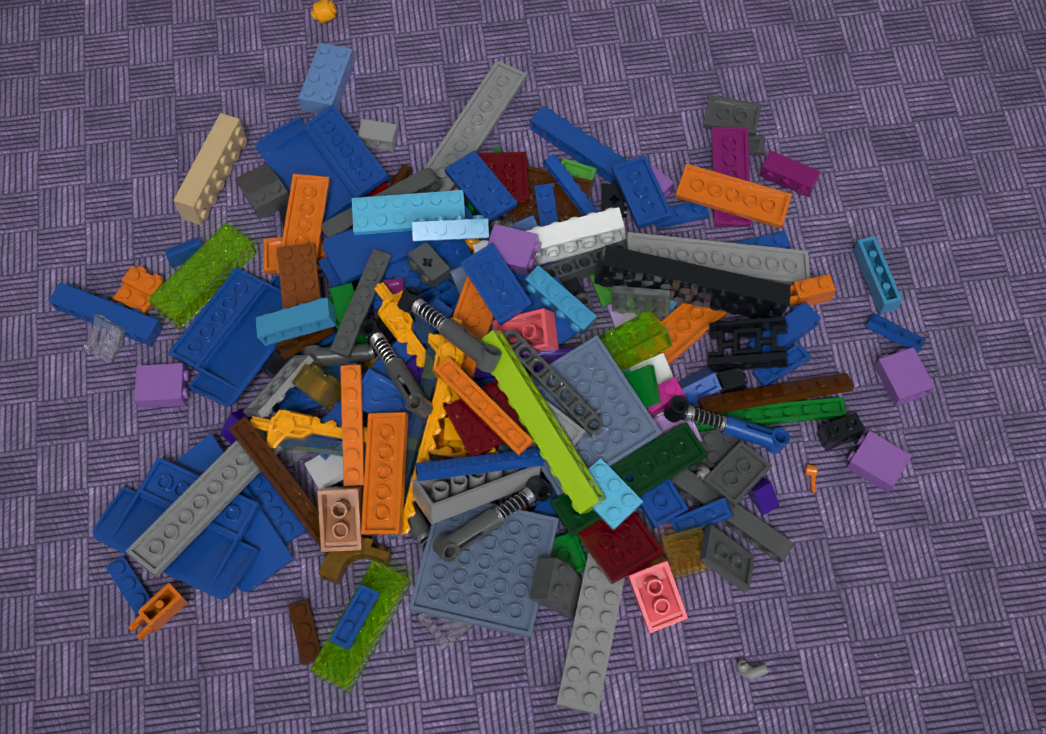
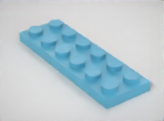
[352,190,465,235]

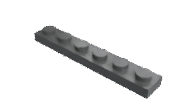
[330,249,392,359]

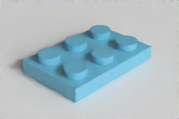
[588,458,643,531]

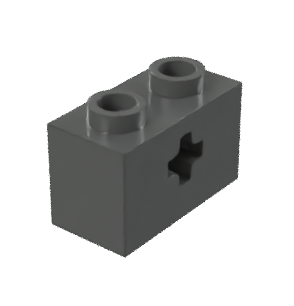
[408,242,450,289]

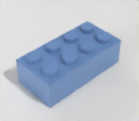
[298,42,355,114]

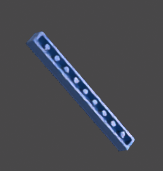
[543,154,599,216]
[416,448,544,481]

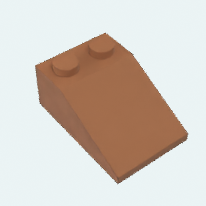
[317,486,363,552]

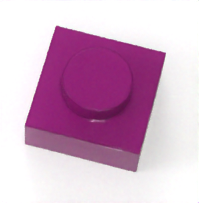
[383,278,404,295]

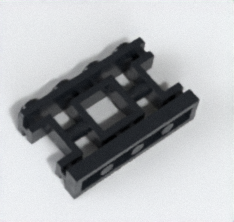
[707,316,788,372]

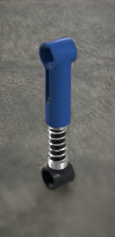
[663,396,790,454]

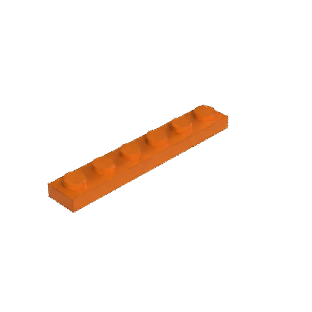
[434,356,533,456]
[341,365,365,486]

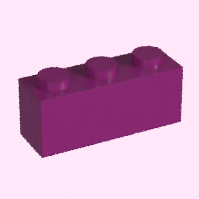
[760,150,821,197]

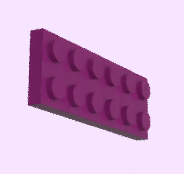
[711,127,751,227]

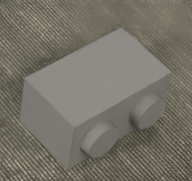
[358,119,399,152]

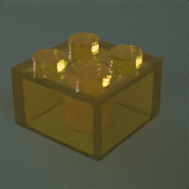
[292,363,341,411]
[661,527,712,580]

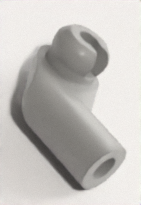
[696,464,711,480]
[736,660,768,680]

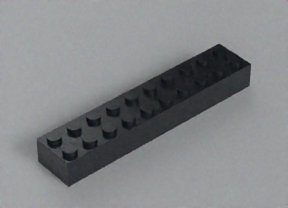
[594,245,791,319]

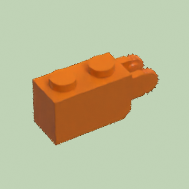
[790,274,836,306]
[128,583,187,640]

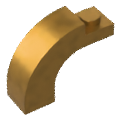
[318,538,392,585]

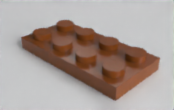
[277,243,321,309]

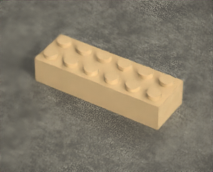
[173,113,247,226]

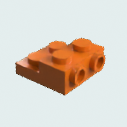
[113,266,166,315]

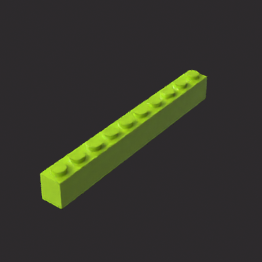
[480,330,607,514]

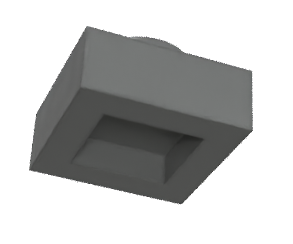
[748,136,766,156]

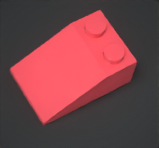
[493,308,559,354]
[626,557,688,633]

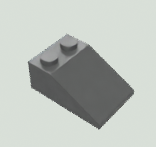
[235,163,289,220]
[529,558,582,620]

